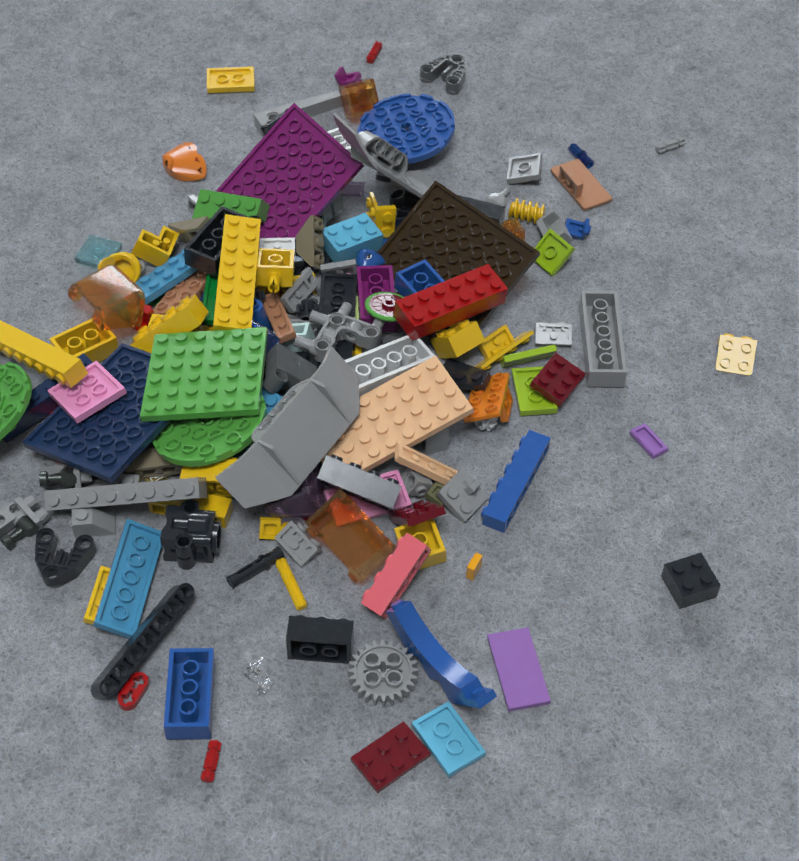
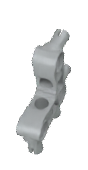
[294,302,386,362]

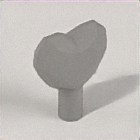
[485,188,510,206]

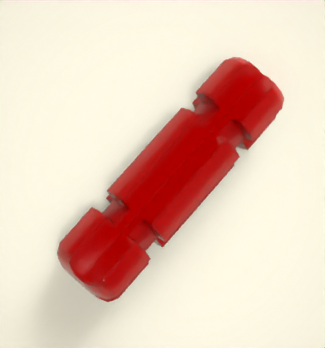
[366,41,382,64]
[200,739,222,783]

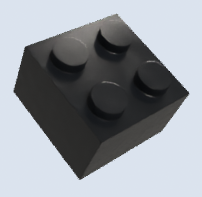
[661,553,721,609]

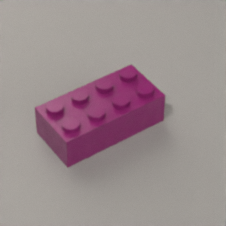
[357,265,397,332]

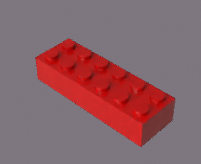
[393,264,508,341]

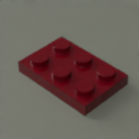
[529,353,586,407]
[389,500,446,527]
[350,721,431,794]

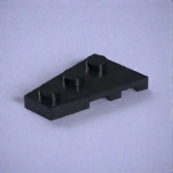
[443,358,491,390]

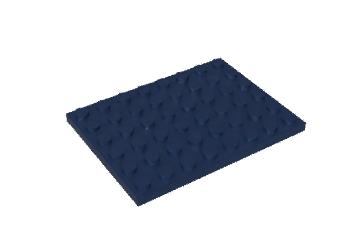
[23,343,171,483]

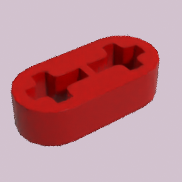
[117,672,149,711]

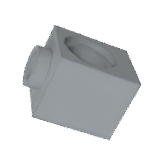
[401,467,433,497]

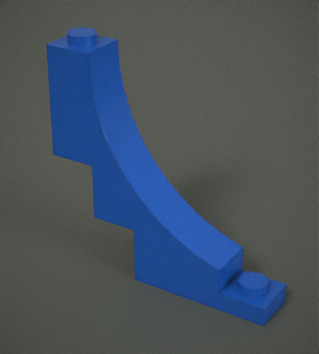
[386,599,497,709]

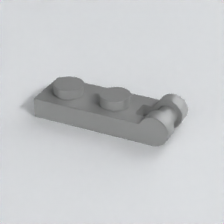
[280,267,320,313]

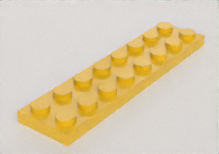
[213,214,261,330]

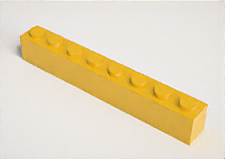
[0,320,89,388]

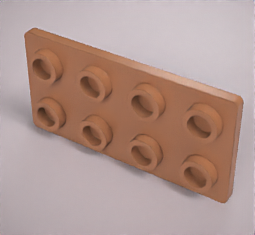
[550,159,612,211]
[153,270,207,315]

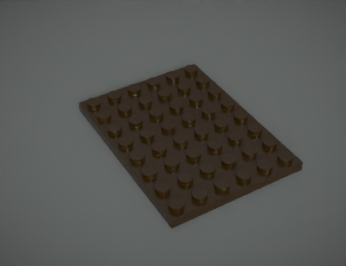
[377,180,540,329]

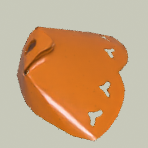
[162,142,207,181]

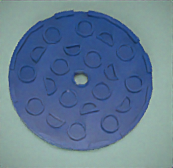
[357,93,455,164]

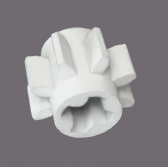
[474,417,498,432]

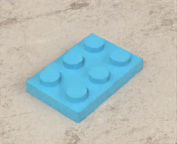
[412,701,486,778]

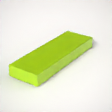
[500,344,557,368]

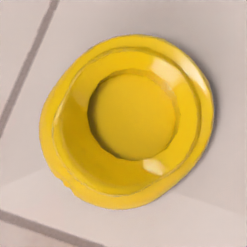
[98,252,141,288]

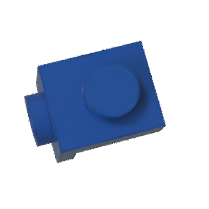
[565,218,591,240]

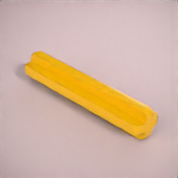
[276,558,307,611]

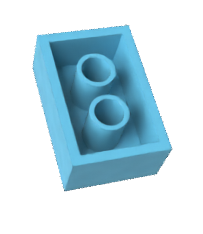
[323,213,383,262]

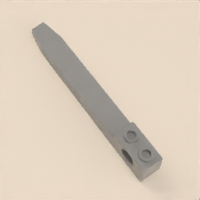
[254,84,374,137]

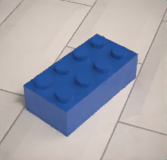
[394,260,465,333]
[164,648,215,740]

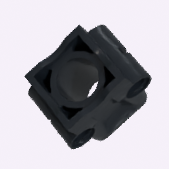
[160,499,222,570]

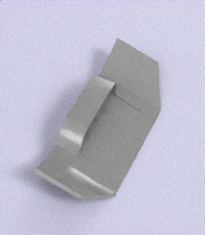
[333,113,434,198]
[215,346,360,509]

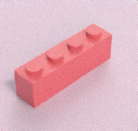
[361,533,431,620]

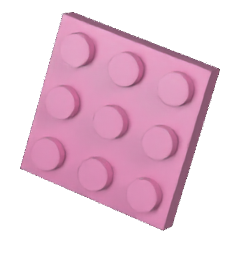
[47,361,127,424]

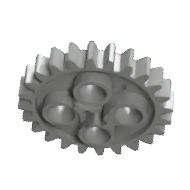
[348,639,418,706]

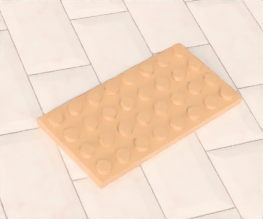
[321,355,474,472]

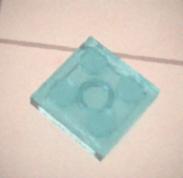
[75,235,122,268]

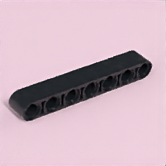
[90,583,195,700]

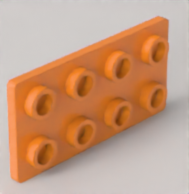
[463,372,513,423]

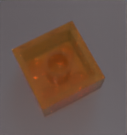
[338,78,379,118]

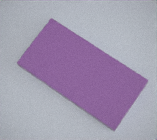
[487,627,551,712]

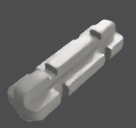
[655,137,685,154]

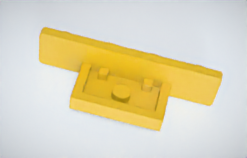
[474,324,534,370]

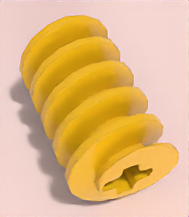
[508,198,545,225]

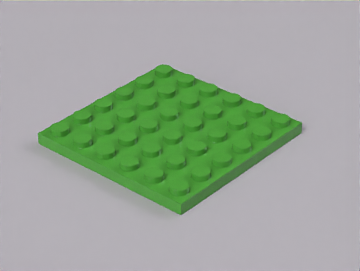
[140,327,268,422]

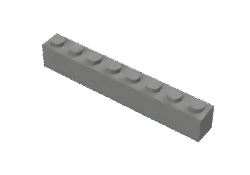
[44,477,207,511]

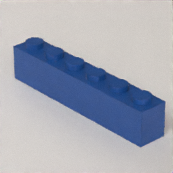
[481,430,551,533]

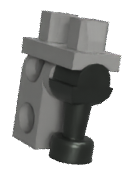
[39,460,92,488]
[0,495,50,550]

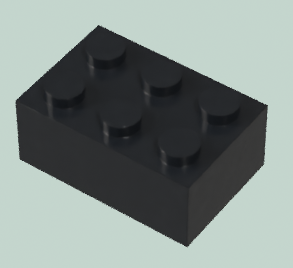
[286,615,354,664]

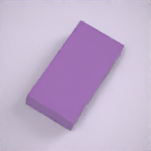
[629,423,669,459]

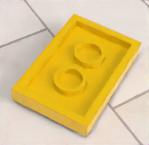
[207,66,255,93]

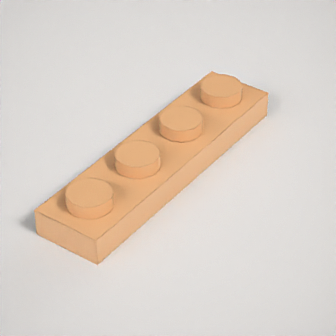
[395,442,458,485]

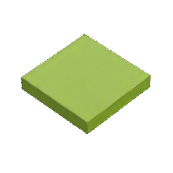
[535,228,575,276]

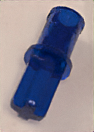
[568,143,594,169]

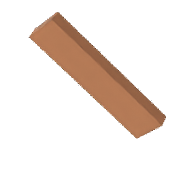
[262,292,297,344]

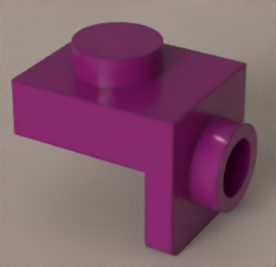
[335,67,362,88]

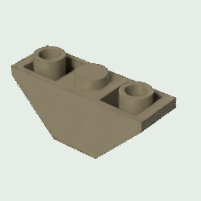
[296,215,325,271]

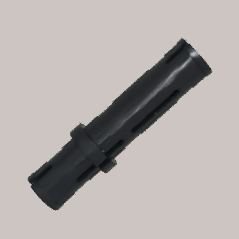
[226,546,285,589]

